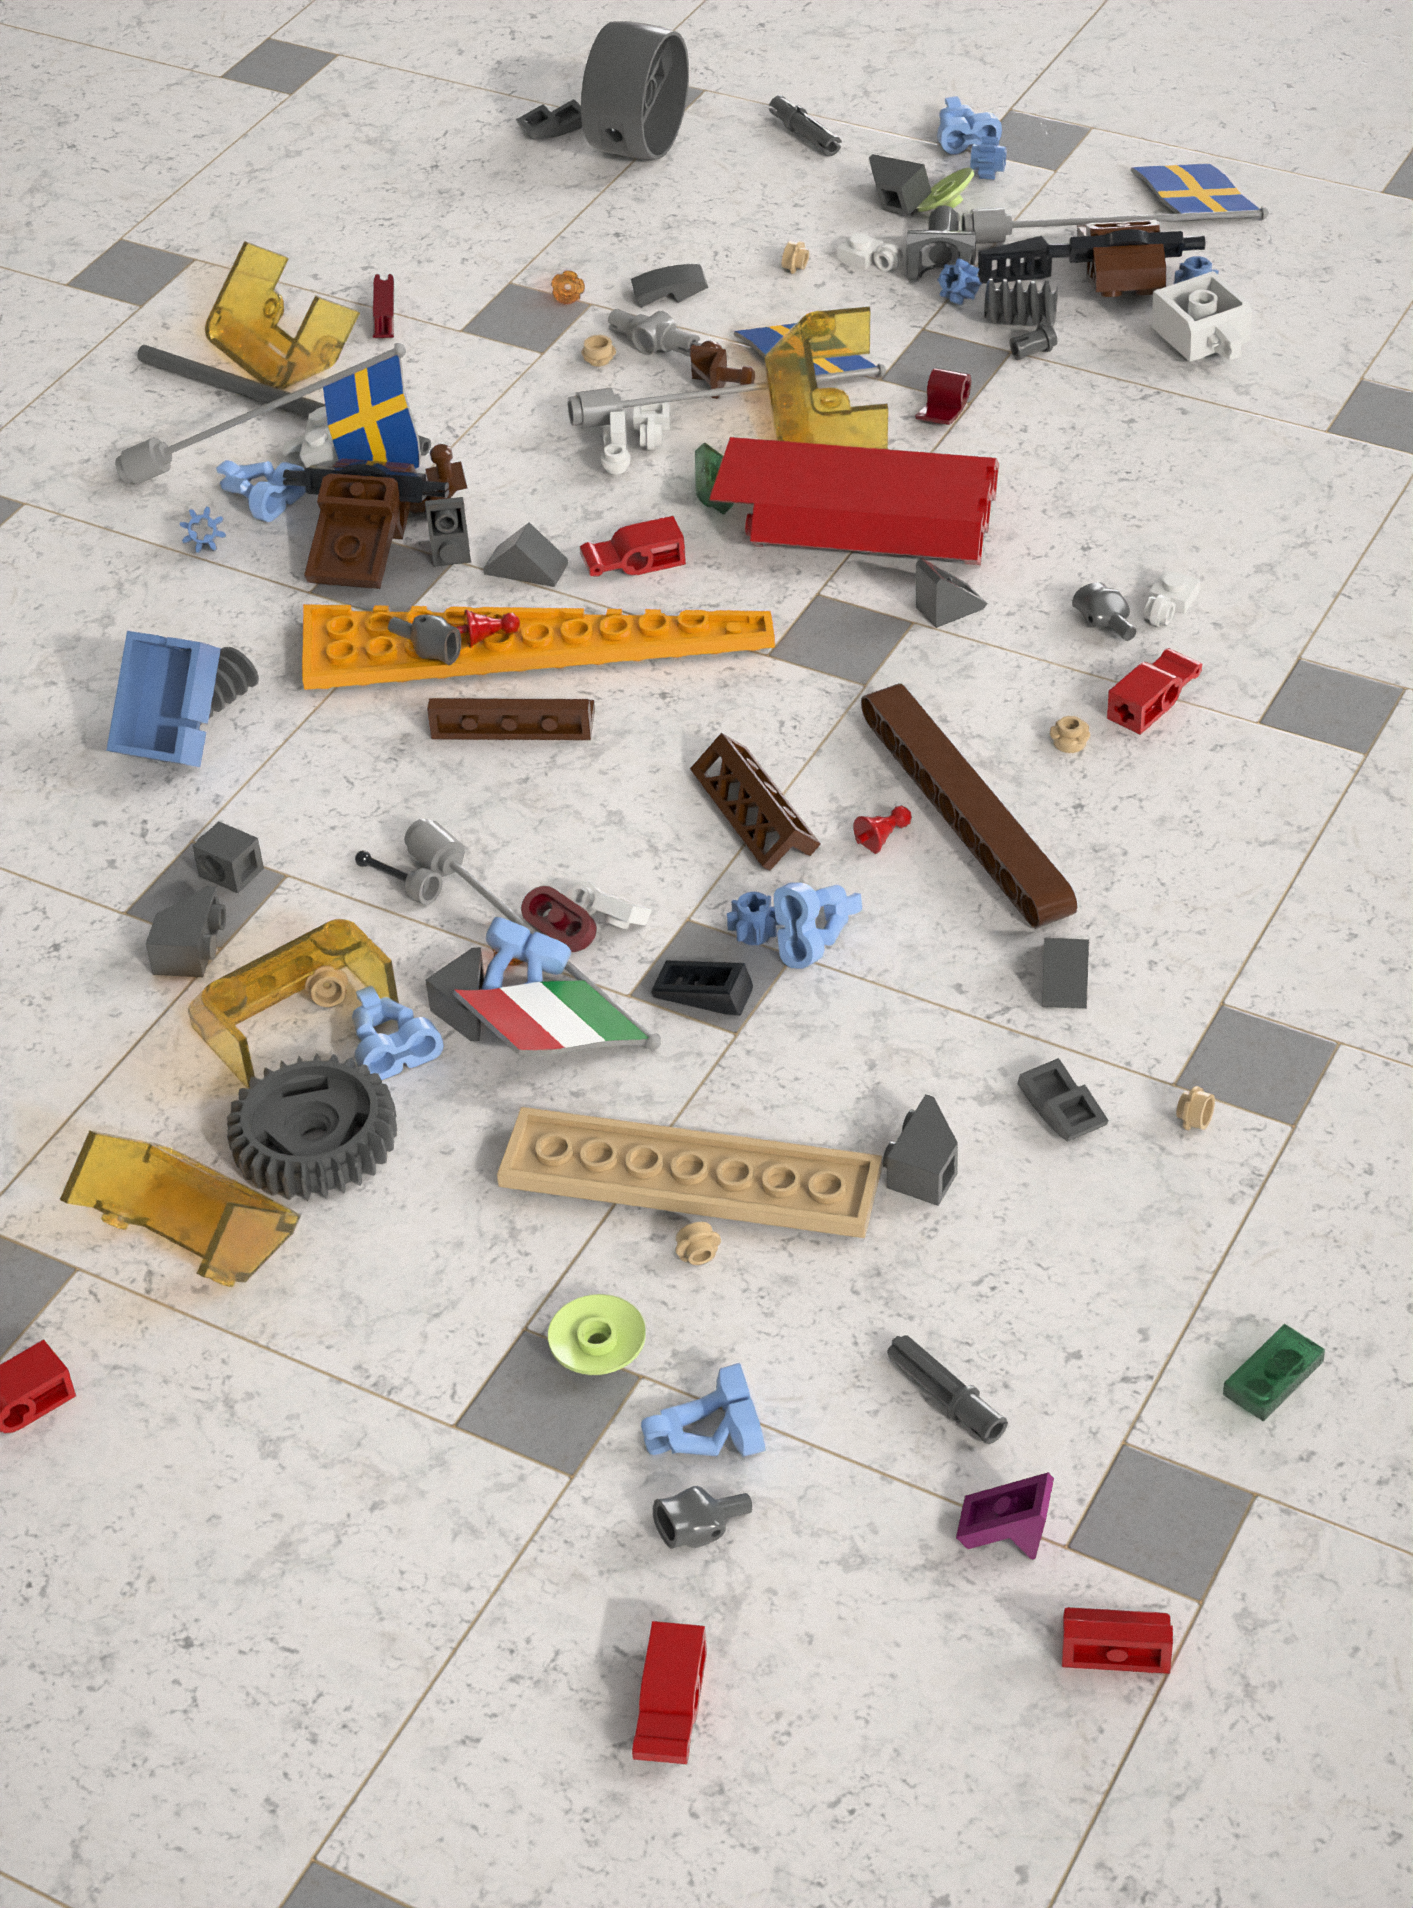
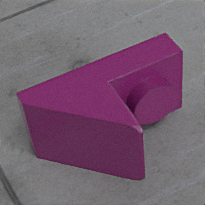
[956,1472,1054,1560]

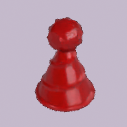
[456,609,520,648]
[853,805,912,854]

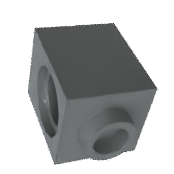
[192,821,264,893]

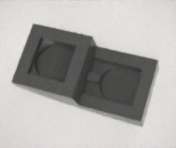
[516,99,582,139]
[631,264,709,308]
[1017,1058,1109,1142]

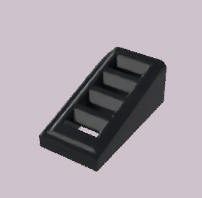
[978,236,1052,284]
[651,960,753,1016]

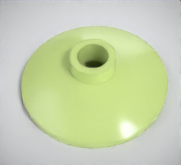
[917,168,974,212]
[548,1294,646,1375]

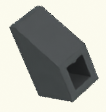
[869,154,932,215]
[425,497,471,567]
[146,886,226,977]
[882,1094,958,1206]

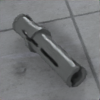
[769,95,842,156]

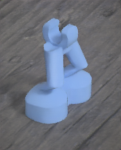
[937,96,1002,154]
[216,460,306,522]
[773,882,862,969]
[481,917,571,990]
[352,986,444,1080]
[641,1363,766,1457]

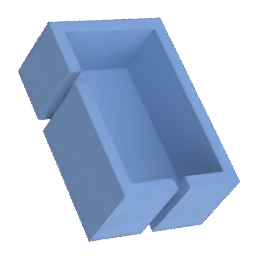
[106,631,221,767]

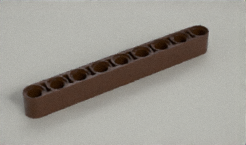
[861,683,1078,929]

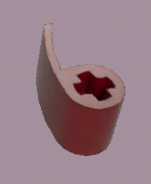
[915,368,971,425]

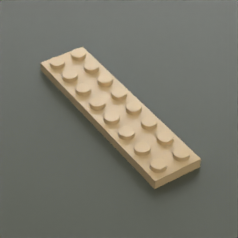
[497,1107,882,1238]

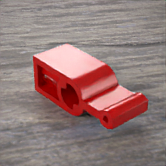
[579,516,686,577]
[1107,648,1202,735]
[0,1339,76,1433]
[632,1621,707,1765]

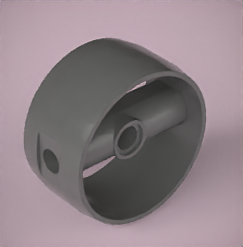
[581,21,689,159]

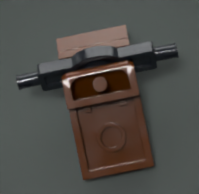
[1047,220,1206,297]
[283,458,449,589]

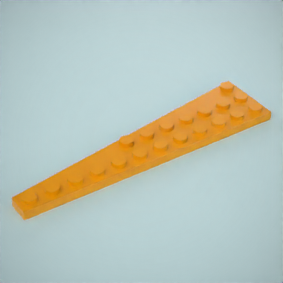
[302,604,775,690]

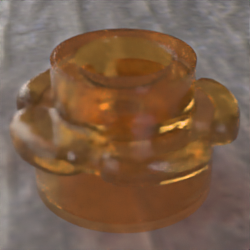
[551,270,585,304]

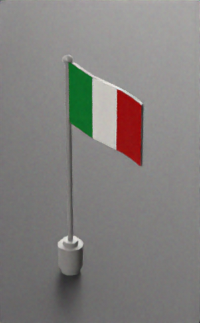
[404,819,661,1056]

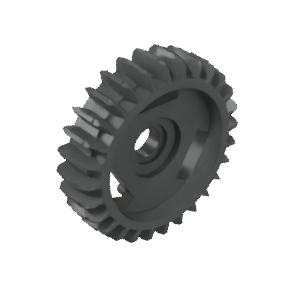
[227,1053,397,1201]

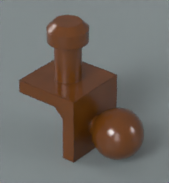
[690,340,755,399]
[409,444,468,514]

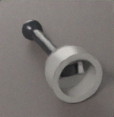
[355,850,442,905]

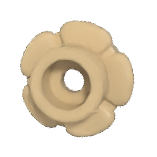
[781,241,809,274]
[581,335,616,367]
[1050,716,1090,753]
[305,965,348,1007]
[1176,1086,1215,1131]
[675,1222,721,1265]

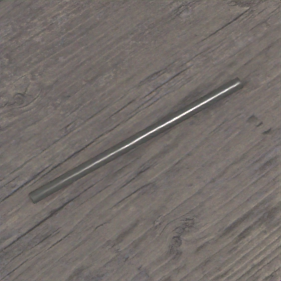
[137,345,431,456]

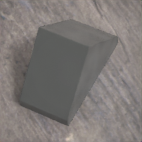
[483,522,568,587]
[916,558,988,628]
[1042,938,1089,1009]
[425,947,485,1041]

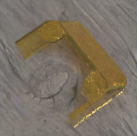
[205,241,360,390]
[765,306,888,449]
[188,919,399,1089]
[60,1130,301,1287]

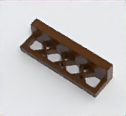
[427,698,595,740]
[690,732,821,871]

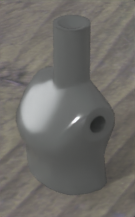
[1072,582,1137,641]
[388,615,461,665]
[652,1486,752,1549]

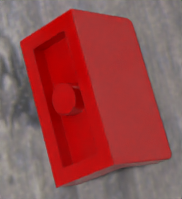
[1062,1607,1173,1674]

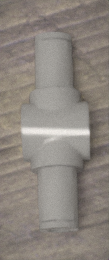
[608,309,701,357]

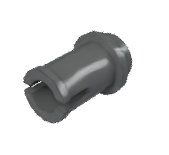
[1009,324,1057,360]

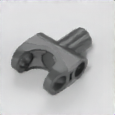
[906,205,976,280]

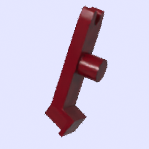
[373,274,394,338]

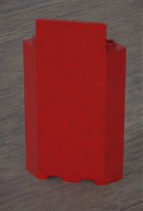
[709,437,999,565]

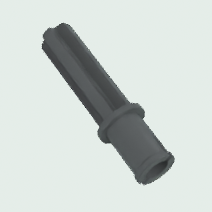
[887,1335,1008,1444]

